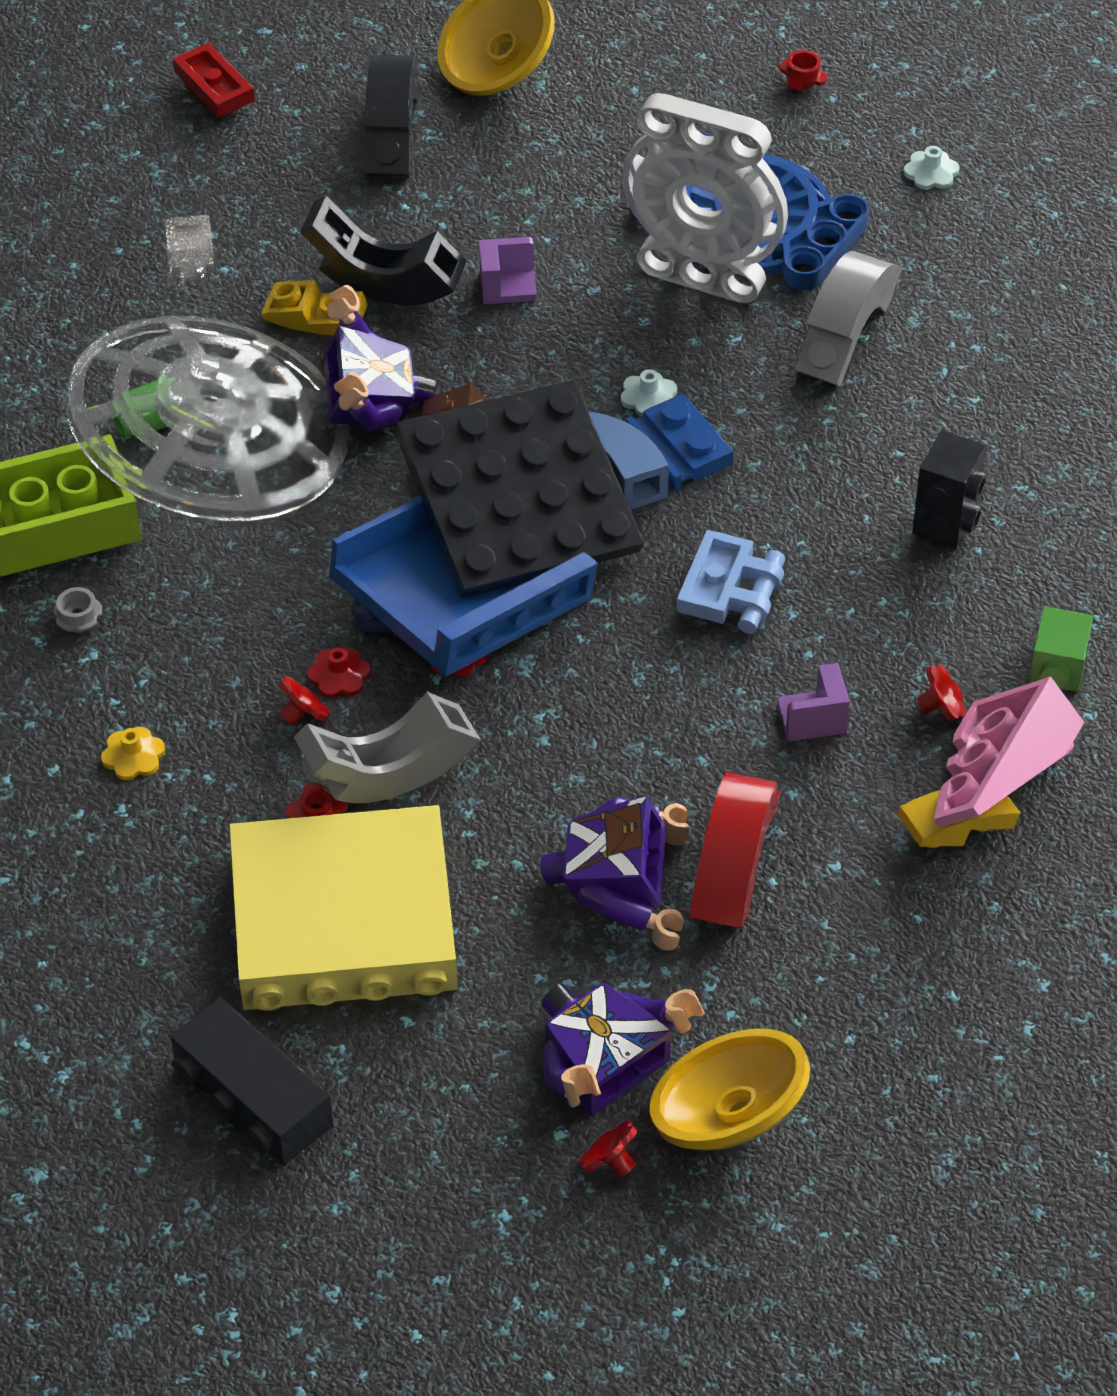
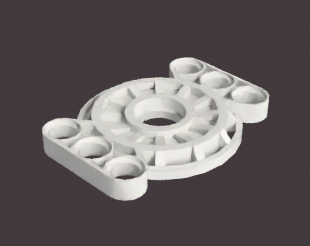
[622,93,788,303]

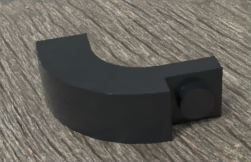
[364,54,419,177]
[300,195,467,305]

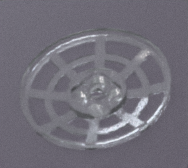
[66,316,349,521]

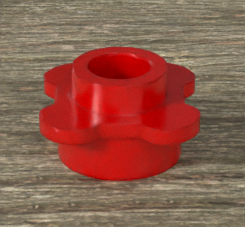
[779,50,828,90]
[286,782,348,819]

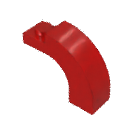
[689,772,781,928]

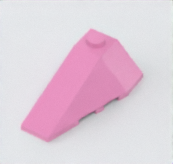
[934,676,1084,827]

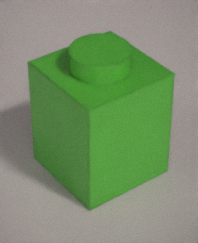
[1029,606,1094,692]

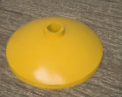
[437,0,555,96]
[650,1029,810,1151]

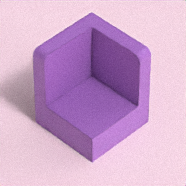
[479,237,537,304]
[778,663,850,742]

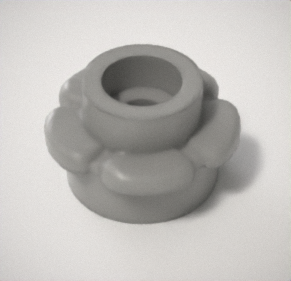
[53,587,102,632]

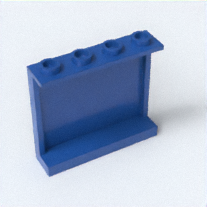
[329,495,598,677]

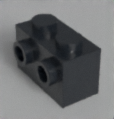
[912,429,987,549]

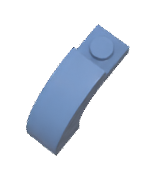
[589,412,669,510]

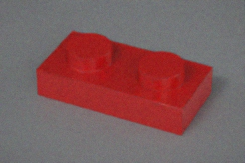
[172,43,255,118]

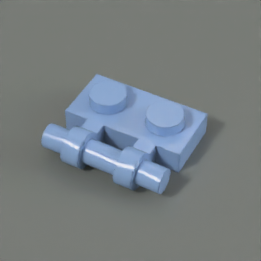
[676,530,785,634]

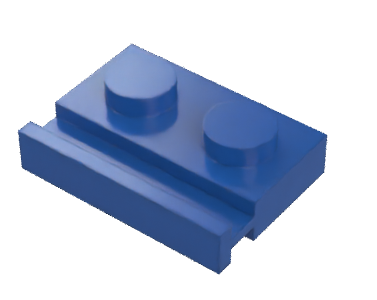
[625,393,734,490]

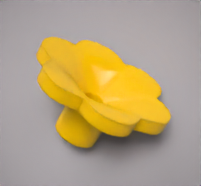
[101,727,165,780]

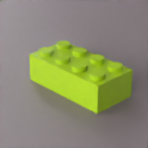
[0,434,142,577]

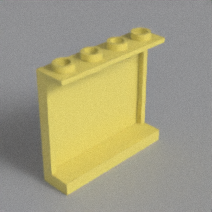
[230,805,458,1011]

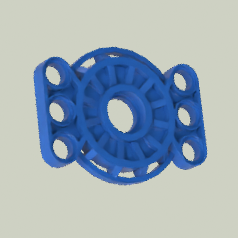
[631,131,869,290]

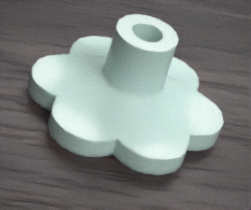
[904,146,959,190]
[621,370,677,416]

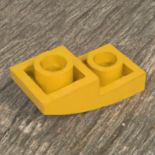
[261,280,368,335]
[897,790,1020,848]

